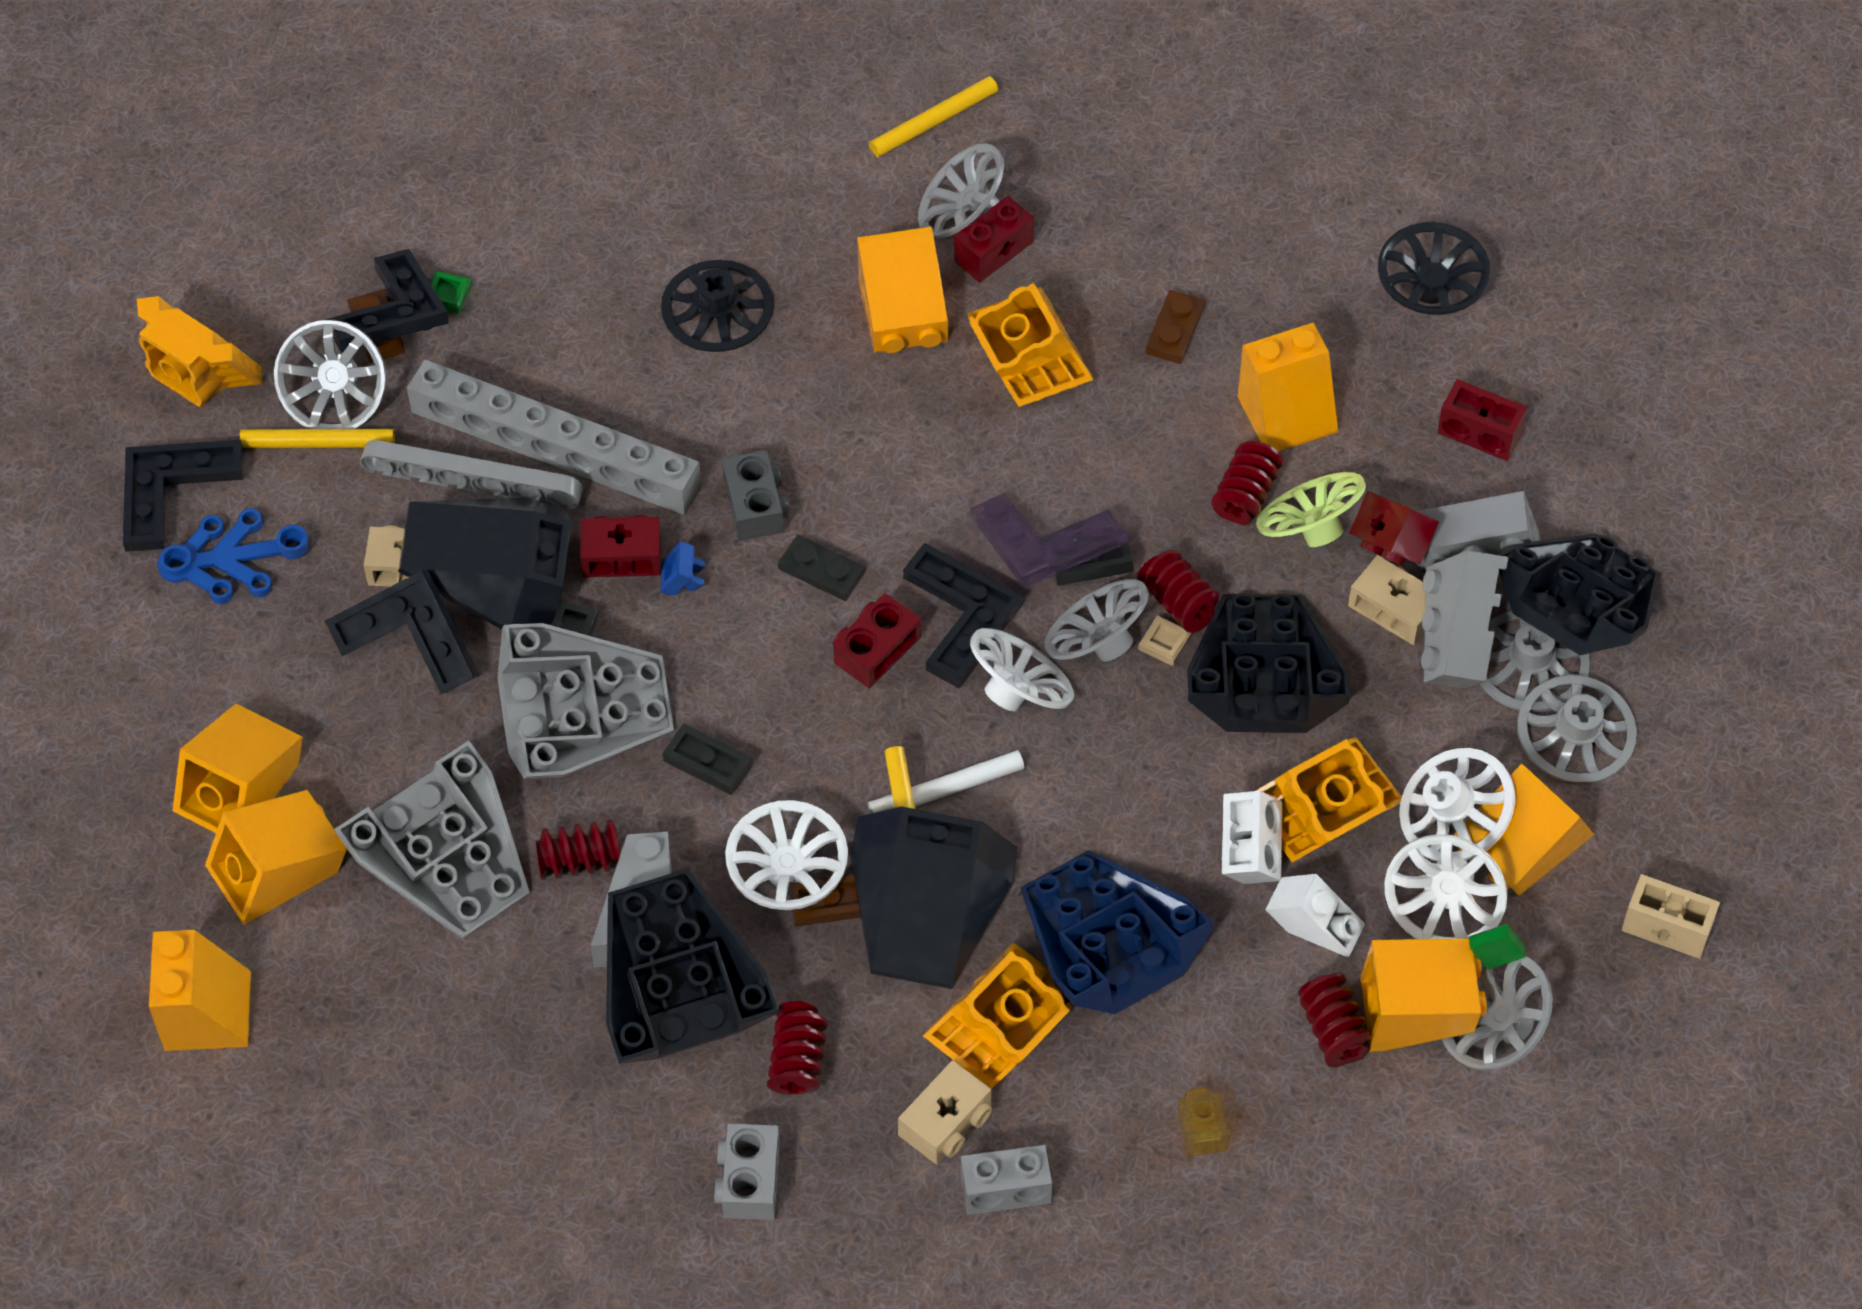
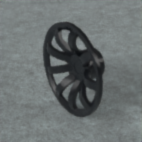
[1378,222,1491,315]
[661,260,773,352]

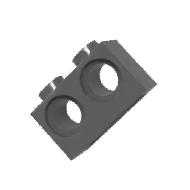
[722,450,789,541]

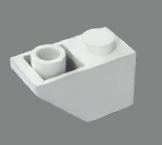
[1265,874,1365,957]

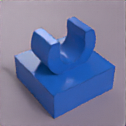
[660,541,705,595]

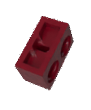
[1437,379,1528,461]
[833,593,921,689]

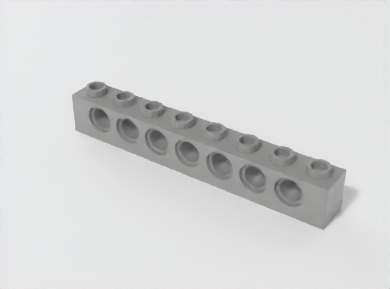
[407,359,701,515]

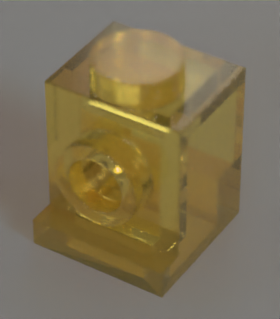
[1177,1088,1230,1157]

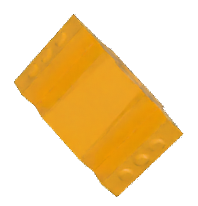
[967,282,1093,407]
[137,296,263,408]
[1256,736,1402,862]
[923,942,1073,1089]

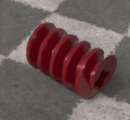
[1211,441,1284,526]
[1137,550,1219,633]
[536,819,620,880]
[1298,973,1372,1068]
[766,1001,828,1095]

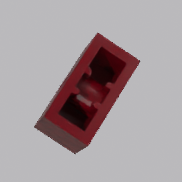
[954,196,1034,283]
[1349,491,1439,566]
[580,515,661,578]

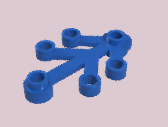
[157,508,309,604]

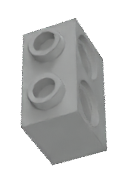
[714,1124,780,1220]
[961,1145,1052,1215]

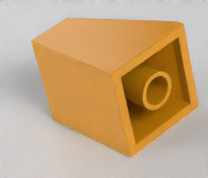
[857,227,948,353]
[1238,323,1338,452]
[173,703,303,833]
[1454,764,1595,896]
[205,790,347,925]
[149,930,251,1051]
[1360,938,1486,1052]

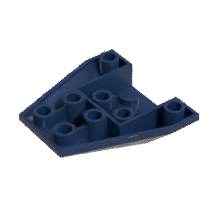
[1021,850,1213,1014]

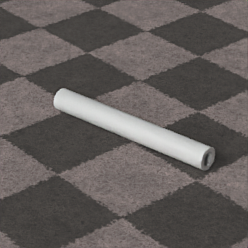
[867,750,1024,813]

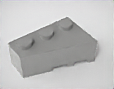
[1417,491,1540,570]
[1421,550,1508,689]
[591,832,672,967]

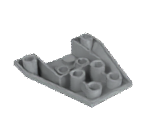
[497,623,674,779]
[334,740,530,939]

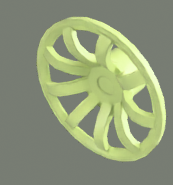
[1256,472,1366,547]

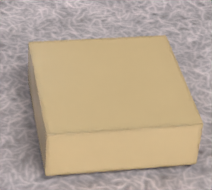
[1138,615,1192,666]

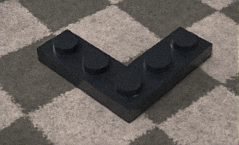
[327,249,449,352]
[123,440,243,552]
[903,543,1023,689]
[325,569,480,694]

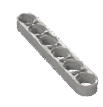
[360,440,583,510]

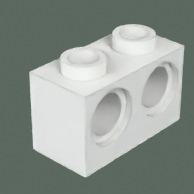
[1222,791,1282,884]

